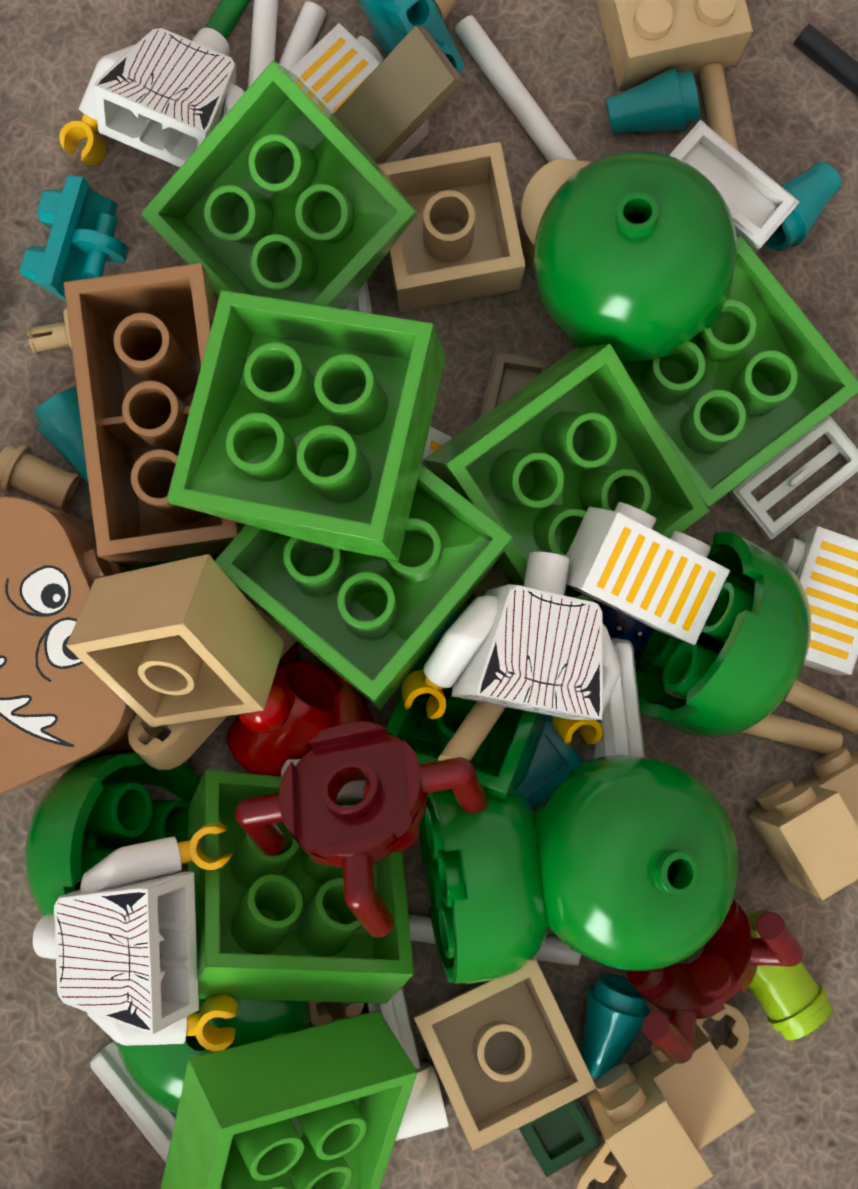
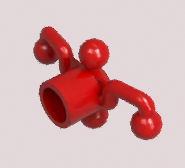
[227,642,370,798]

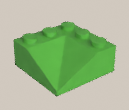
[141,60,419,309]
[621,236,858,508]
[167,290,446,561]
[424,344,710,602]
[215,464,513,710]
[188,770,414,1004]
[161,1011,417,1189]

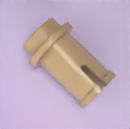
[0,444,81,512]

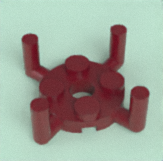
[234,686,488,938]
[626,899,803,1064]

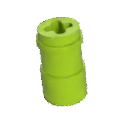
[747,910,833,1040]

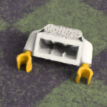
[59,28,245,167]
[401,552,621,744]
[32,823,238,1052]

